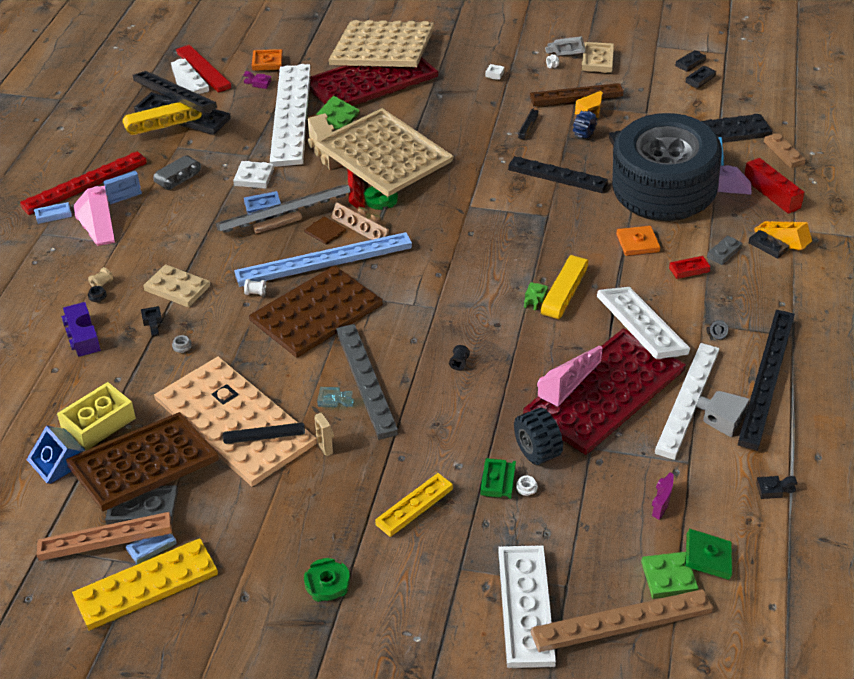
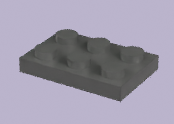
[105,485,178,525]

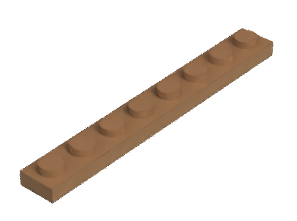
[530,589,713,652]

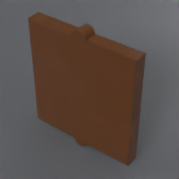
[304,216,346,245]

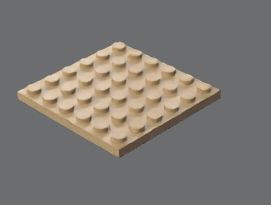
[329,20,434,67]
[315,108,454,197]

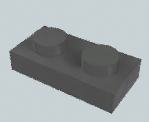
[707,235,742,265]

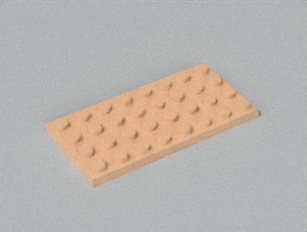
[154,357,317,487]

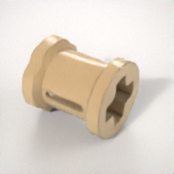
[88,267,113,287]

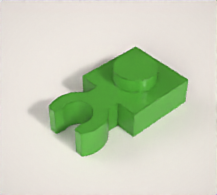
[524,282,548,310]

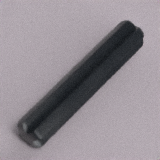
[518,109,539,140]

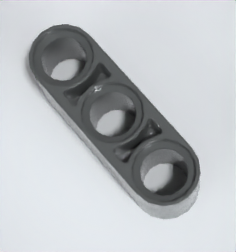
[153,155,201,190]

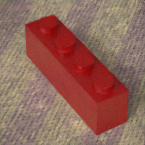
[744,157,805,214]

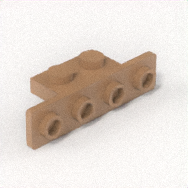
[331,203,389,240]

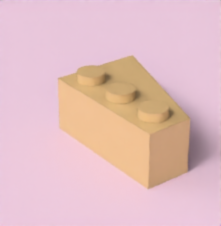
[308,113,343,170]

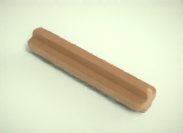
[252,211,302,234]

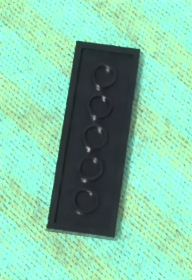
[134,92,231,135]

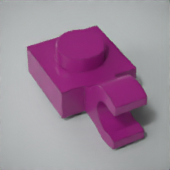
[243,71,271,89]

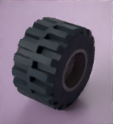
[514,407,563,465]

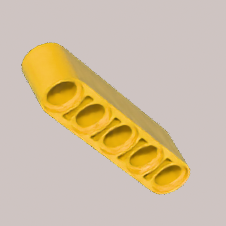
[123,102,202,135]
[541,255,588,320]

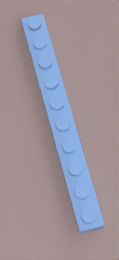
[234,232,412,287]

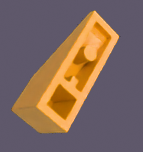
[754,221,812,251]

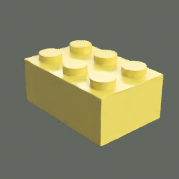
[57,382,136,451]

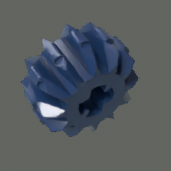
[573,111,597,138]

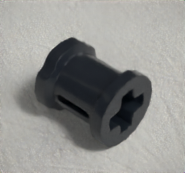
[449,345,470,371]

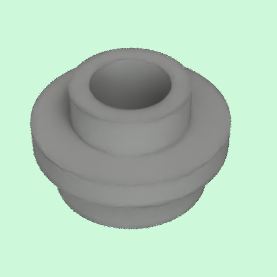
[172,335,192,353]

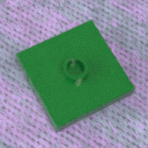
[686,528,732,580]

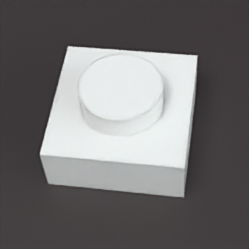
[485,64,505,80]

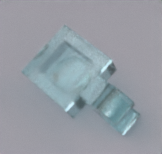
[317,387,354,407]

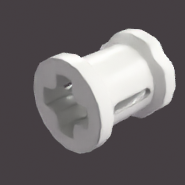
[244,279,266,297]

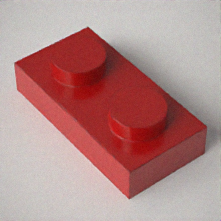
[669,256,711,279]

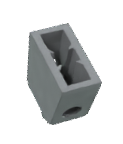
[696,391,749,437]

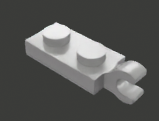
[545,37,586,56]

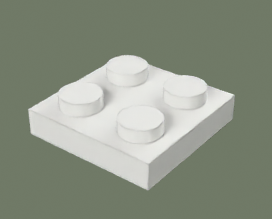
[233,161,274,188]

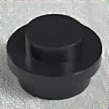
[88,286,107,302]

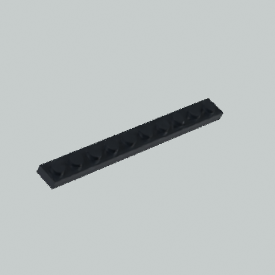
[133,71,217,114]
[737,309,795,451]

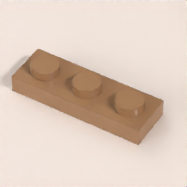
[764,133,806,168]

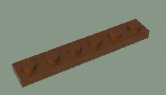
[530,83,624,106]

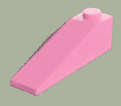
[74,186,115,246]
[537,346,603,406]

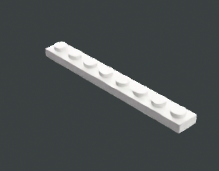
[655,343,719,460]

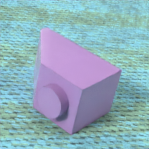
[718,165,751,194]

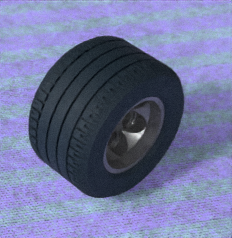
[612,113,722,221]

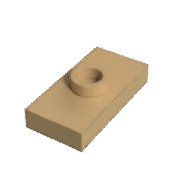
[314,412,334,456]

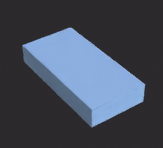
[34,202,72,224]
[126,533,177,564]

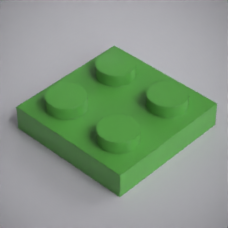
[316,96,360,130]
[641,552,698,599]

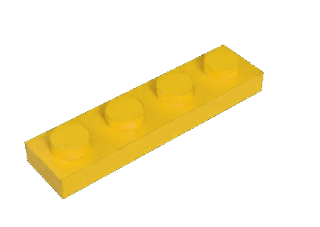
[375,473,453,537]

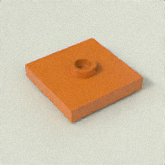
[252,49,283,71]
[616,226,660,256]

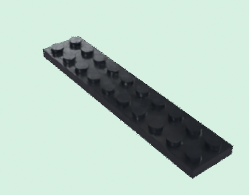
[609,114,773,146]

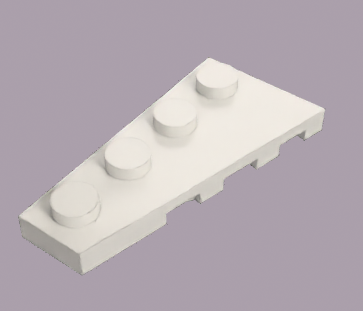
[171,58,209,94]

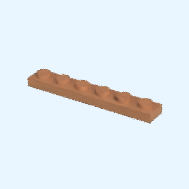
[37,512,172,561]

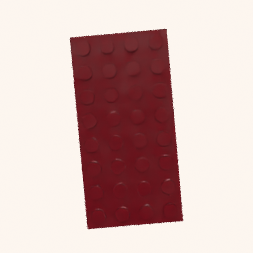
[309,57,438,106]
[523,328,686,455]

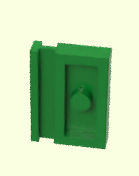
[480,458,516,499]

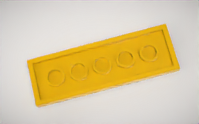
[72,538,218,631]

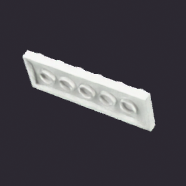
[597,287,690,359]
[498,546,556,668]

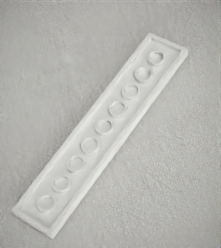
[270,64,311,167]

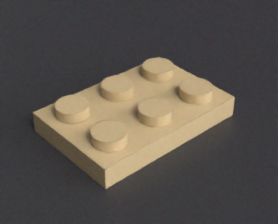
[582,42,614,73]
[143,264,210,308]

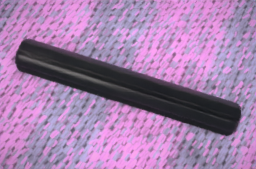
[223,422,305,444]

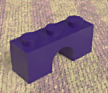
[61,302,101,357]

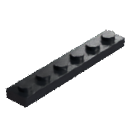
[508,156,608,193]

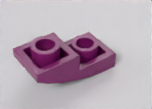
[652,472,674,520]

